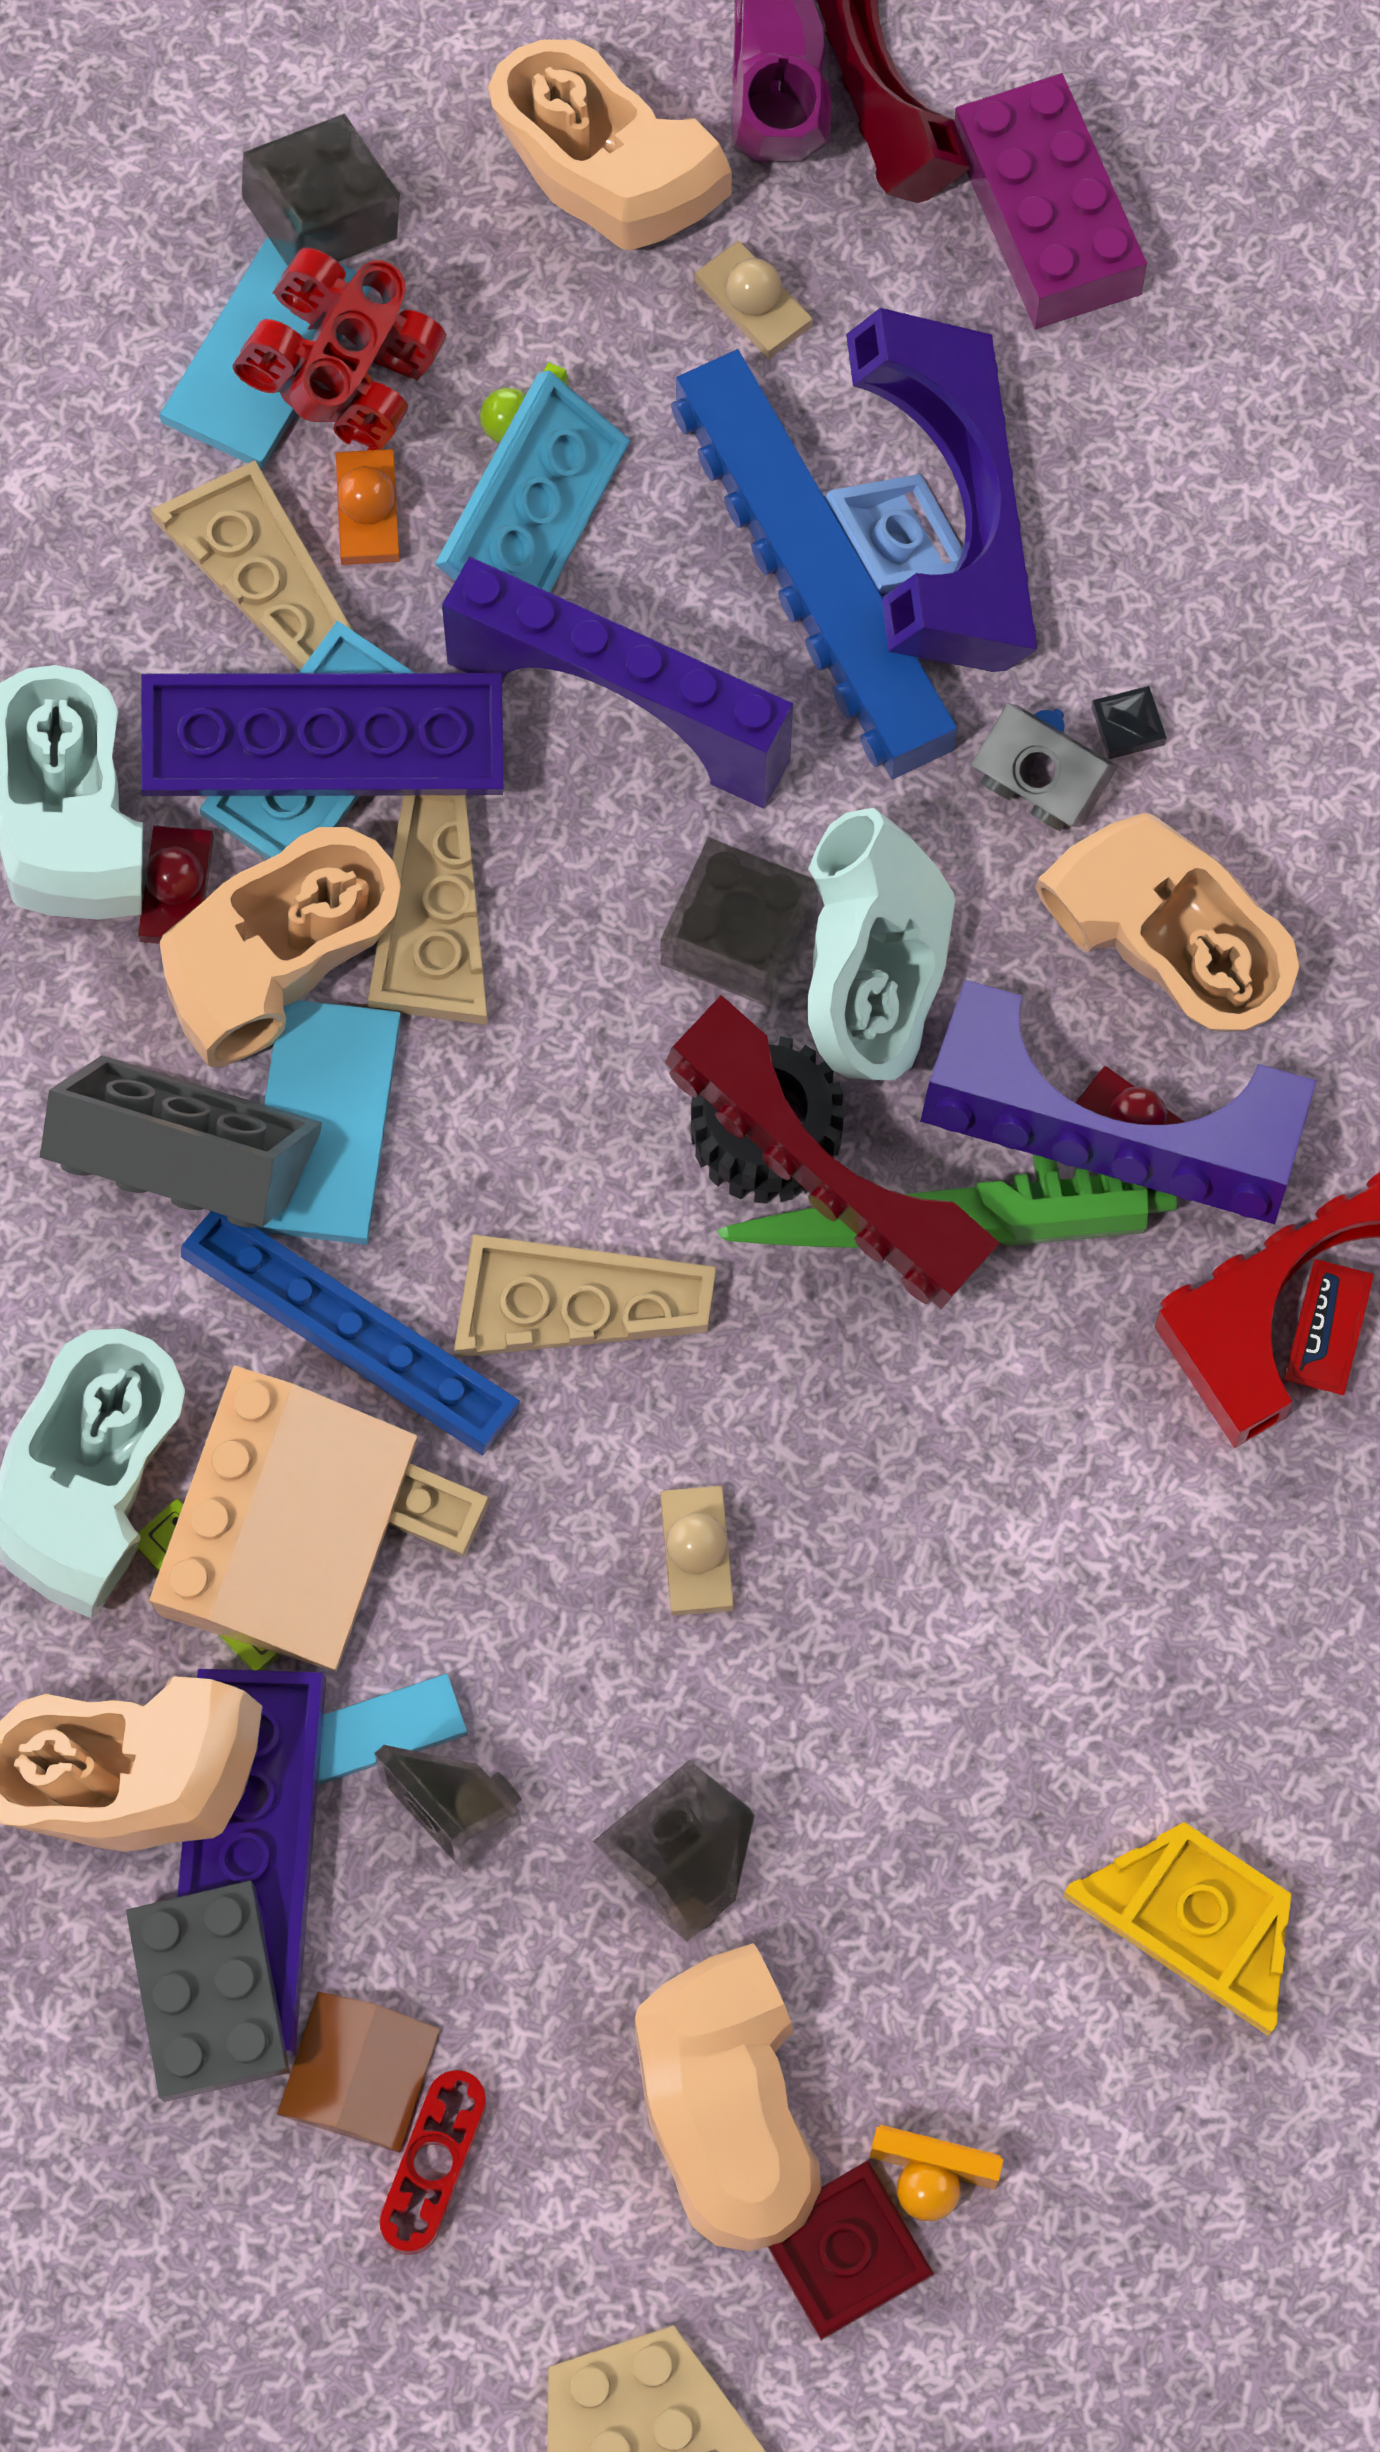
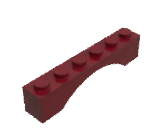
[817,0,971,203]
[665,995,1000,1309]

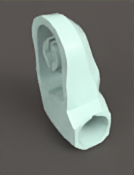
[0,665,143,920]
[808,808,955,1080]
[0,1329,185,1618]

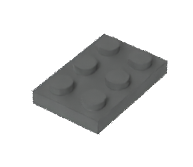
[126,1880,290,2102]

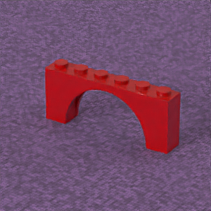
[1155,1172,1380,1449]

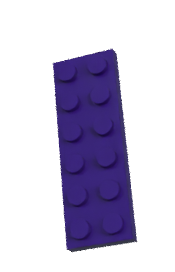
[141,673,504,796]
[177,1669,327,2056]

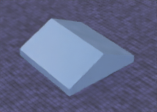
[824,474,963,595]

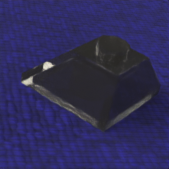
[374,1745,522,1873]
[593,1760,755,1942]

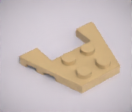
[547,2325,766,2452]

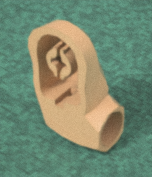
[488,40,732,251]
[1036,813,1300,1033]
[160,827,401,1068]
[0,1676,262,1852]
[634,1943,821,2252]

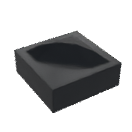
[1091,686,1167,759]

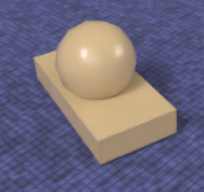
[695,240,813,360]
[660,1486,734,1616]

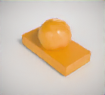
[869,2125,1004,2222]

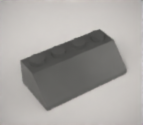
[39,1055,322,1228]

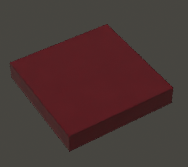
[767,2160,934,2341]

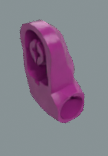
[732,0,832,161]

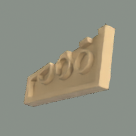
[150,460,352,671]
[368,795,488,1025]
[454,1234,716,1358]

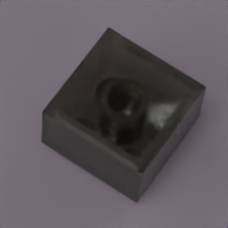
[242,113,400,266]
[660,837,819,1008]

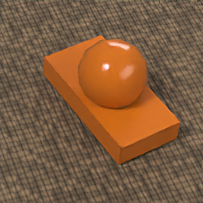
[335,449,400,565]

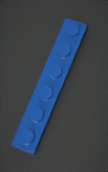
[181,1211,520,1456]

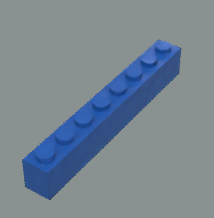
[671,349,958,780]

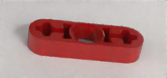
[379,2070,486,2255]

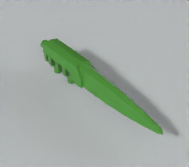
[717,1155,1177,1248]

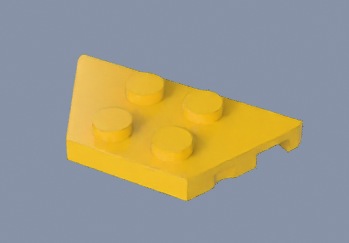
[1063,1822,1291,2037]

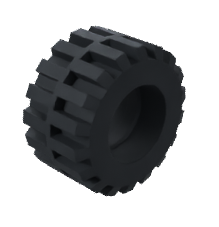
[691,1036,845,1204]

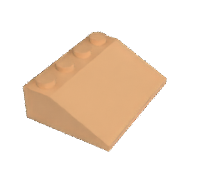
[149,1365,418,1672]

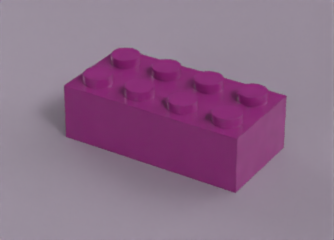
[954,73,1147,330]

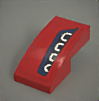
[1284,1258,1374,1396]

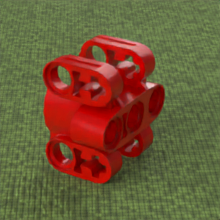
[232,248,447,451]

